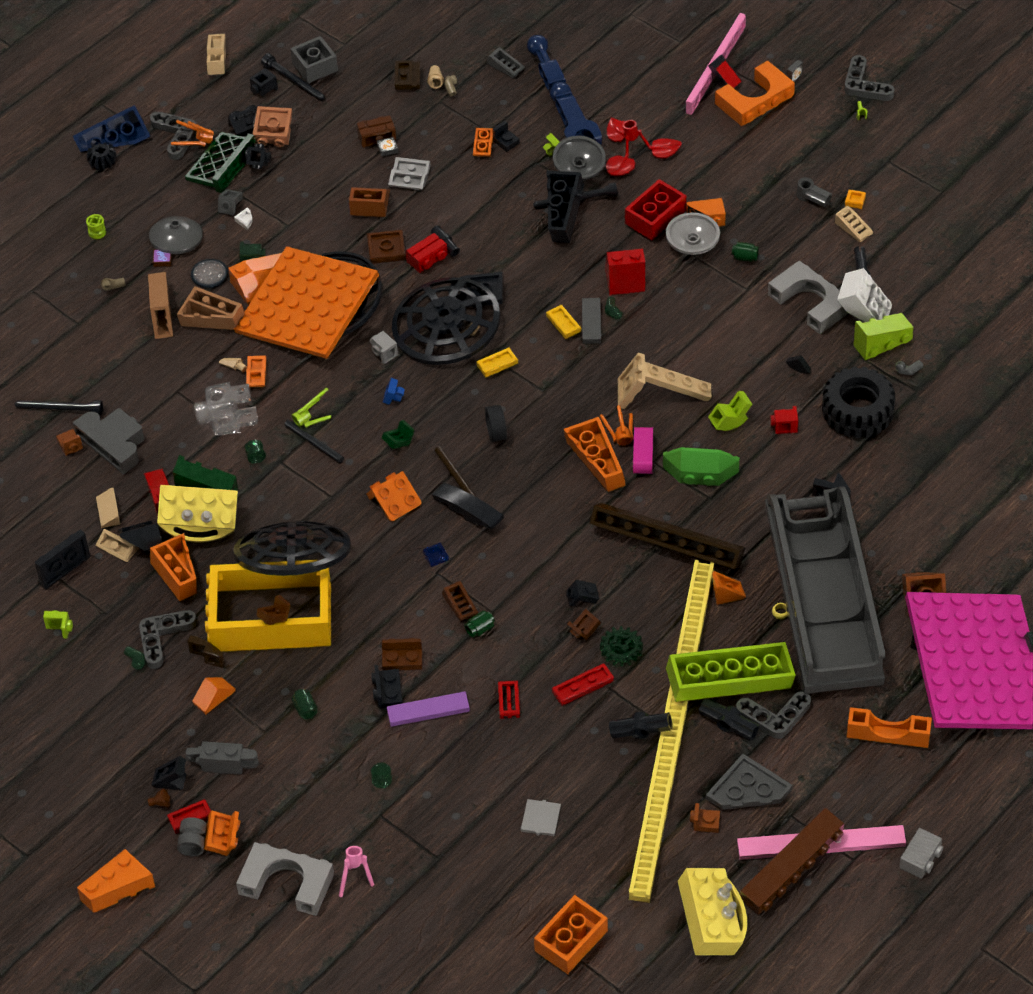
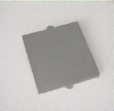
[521,799,561,836]

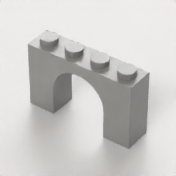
[768,261,848,334]
[236,842,334,916]

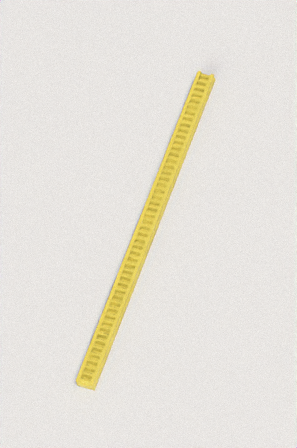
[629,560,714,903]

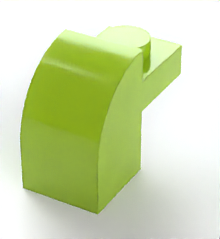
[708,391,752,431]

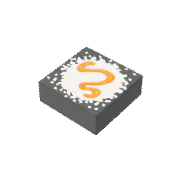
[787,60,803,82]
[377,137,398,157]

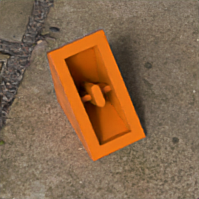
[192,677,236,714]

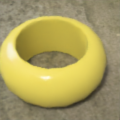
[772,603,788,619]

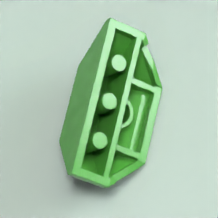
[663,447,739,486]

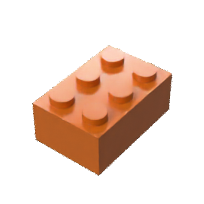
[534,895,608,974]

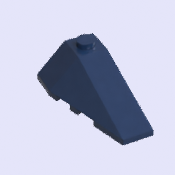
[73,105,150,152]

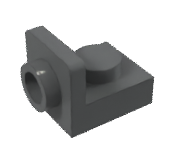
[218,189,243,215]

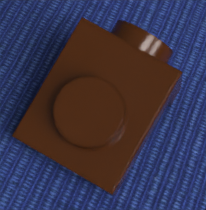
[256,595,290,625]
[567,609,602,641]

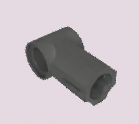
[796,177,832,207]

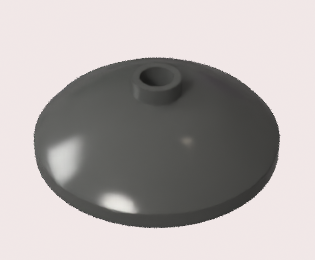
[553,136,606,180]
[149,216,203,254]

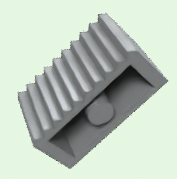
[900,828,944,878]

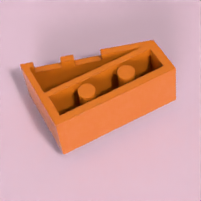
[150,533,197,601]

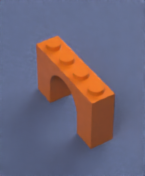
[715,61,795,126]

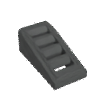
[487,47,525,78]

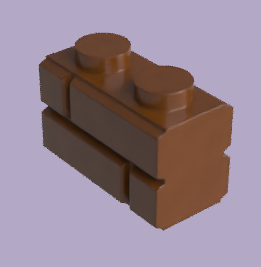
[357,115,396,148]

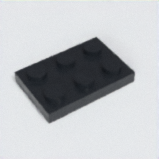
[35,529,90,589]

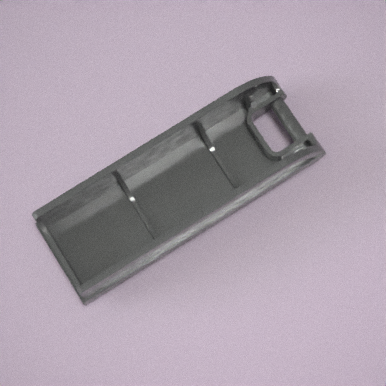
[765,486,885,694]

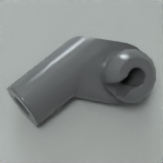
[895,360,924,375]

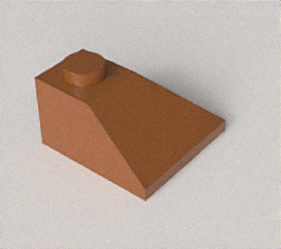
[902,572,946,616]

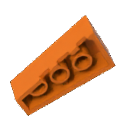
[563,417,626,492]

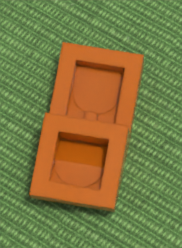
[246,355,267,387]

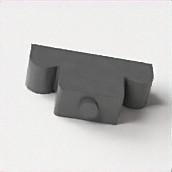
[73,408,144,475]

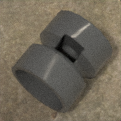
[177,817,207,856]

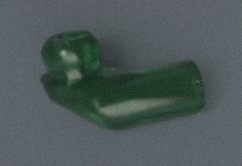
[605,297,623,319]
[124,646,145,670]

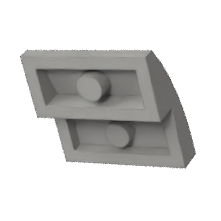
[388,157,431,190]

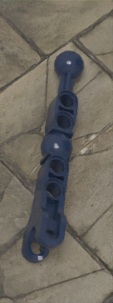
[527,35,602,145]

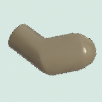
[444,75,457,96]
[100,277,126,290]

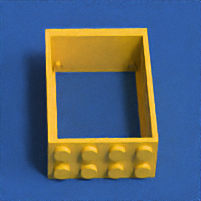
[205,560,331,652]

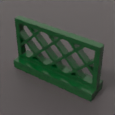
[185,132,257,193]

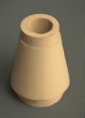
[427,65,444,89]

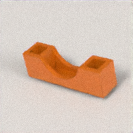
[847,707,932,748]

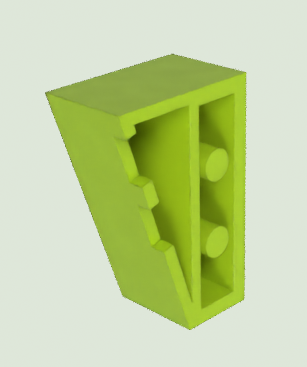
[854,313,914,360]

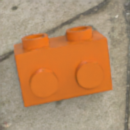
[204,810,241,856]

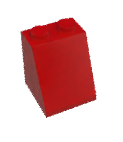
[605,249,645,295]

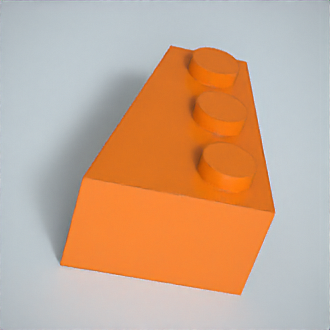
[77,849,155,913]

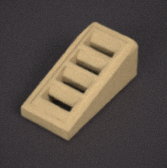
[835,206,873,242]

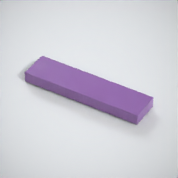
[387,692,470,727]

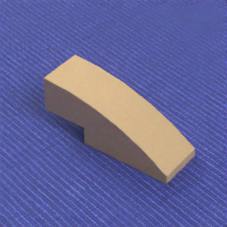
[206,34,226,75]

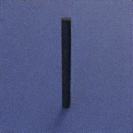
[285,419,344,463]

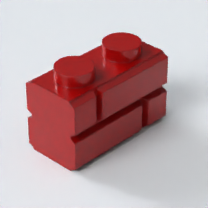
[406,233,448,273]

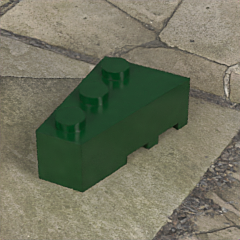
[173,455,238,491]

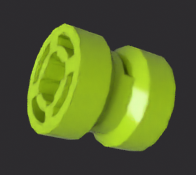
[86,214,106,239]

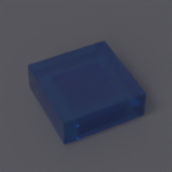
[423,542,449,567]

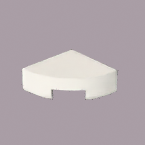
[234,208,252,230]

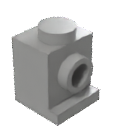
[370,331,398,364]

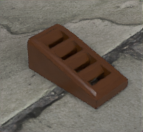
[442,581,478,622]

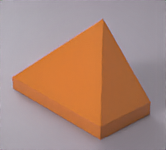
[712,571,746,605]

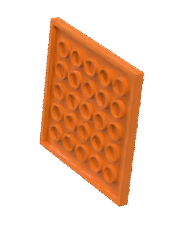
[234,246,379,359]

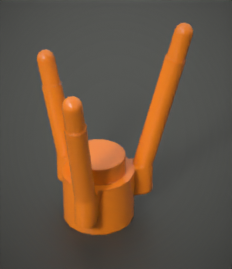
[171,120,214,147]
[600,405,634,446]

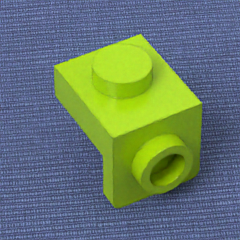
[43,610,73,639]

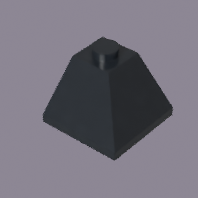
[118,519,162,552]

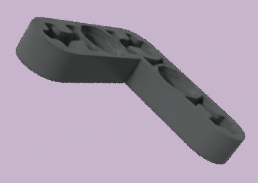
[844,55,894,101]
[150,112,197,160]
[139,610,197,669]
[736,692,811,739]

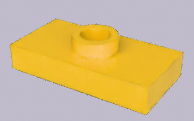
[546,305,581,339]
[477,347,518,378]

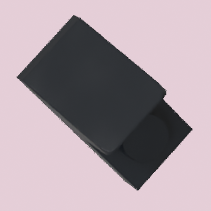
[812,472,851,499]
[151,756,186,790]

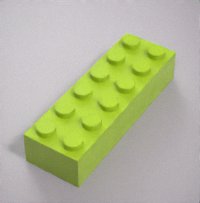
[666,642,796,702]

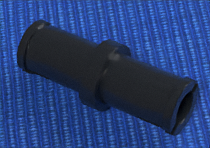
[431,225,460,257]

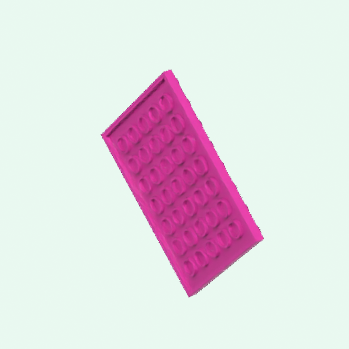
[905,592,1033,729]

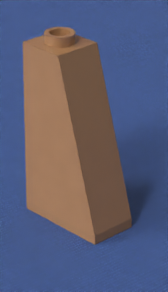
[148,272,173,339]

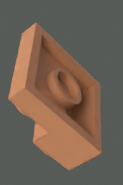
[253,106,293,147]

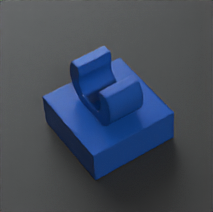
[383,378,405,405]

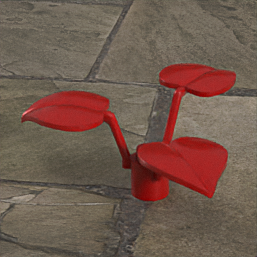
[606,117,682,176]

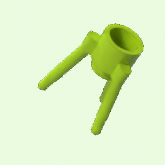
[292,388,332,428]

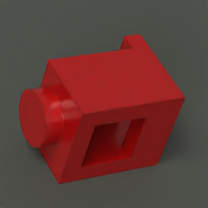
[770,406,798,434]

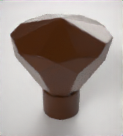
[148,788,171,808]

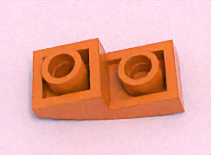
[473,128,493,157]

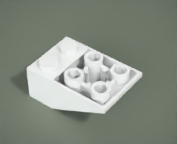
[837,268,892,322]

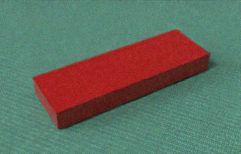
[552,663,614,706]

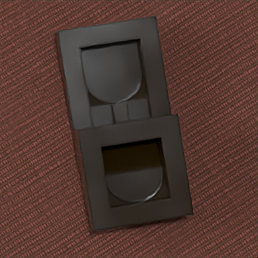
[187,635,225,668]

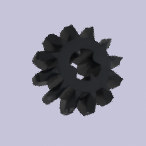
[86,142,117,171]

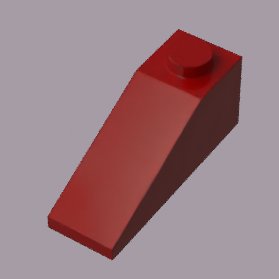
[144,469,169,517]

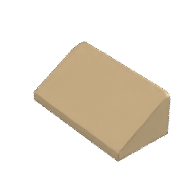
[96,488,120,528]
[95,529,139,562]

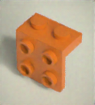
[366,471,421,521]

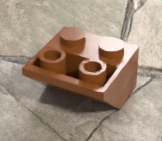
[349,187,390,217]

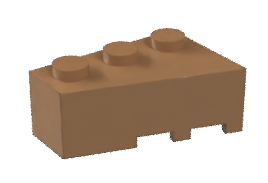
[177,286,245,330]

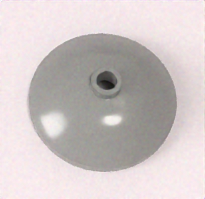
[666,213,720,255]

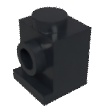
[250,68,278,96]

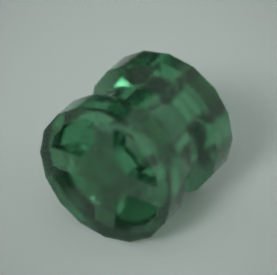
[244,440,266,463]
[371,762,392,788]

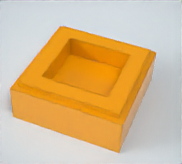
[845,190,866,209]

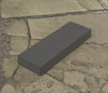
[582,298,601,344]

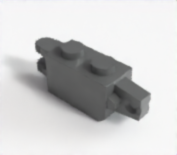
[186,741,259,775]

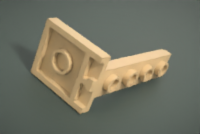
[618,353,712,409]

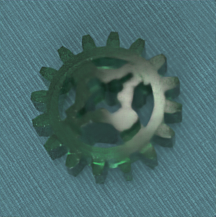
[600,626,643,666]

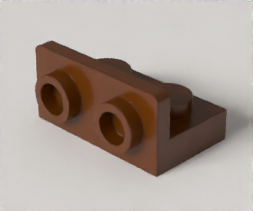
[382,638,422,671]

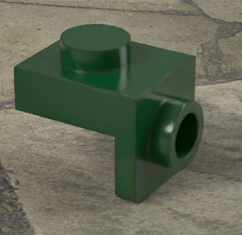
[381,420,414,449]

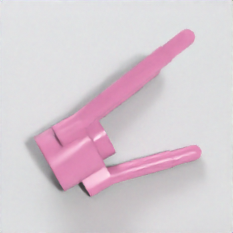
[339,846,374,897]

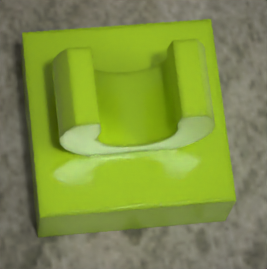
[543,133,560,157]

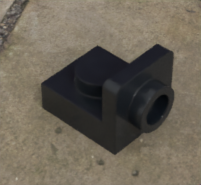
[492,121,520,152]

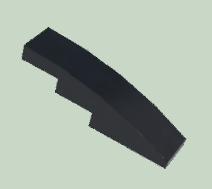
[432,483,504,529]

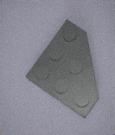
[706,754,793,810]

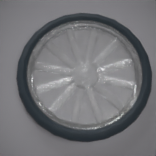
[191,259,229,288]

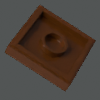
[367,230,406,264]

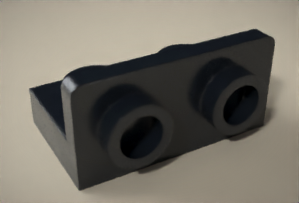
[227,105,261,136]
[371,665,402,709]

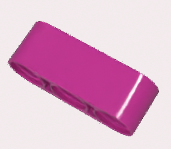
[633,427,653,474]

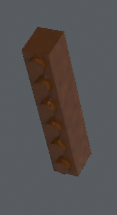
[740,808,844,915]

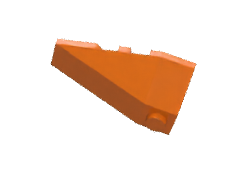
[228,253,282,305]

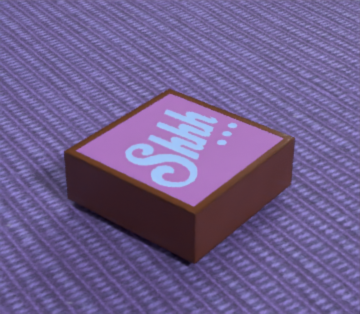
[153,249,172,267]

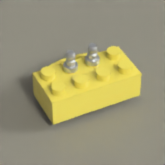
[157,485,238,543]
[678,868,747,955]

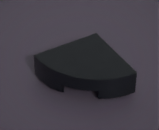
[786,355,811,373]

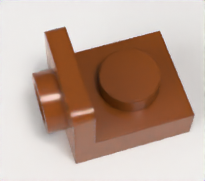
[56,429,83,456]
[690,803,720,833]

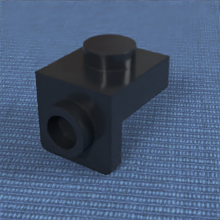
[566,580,599,607]

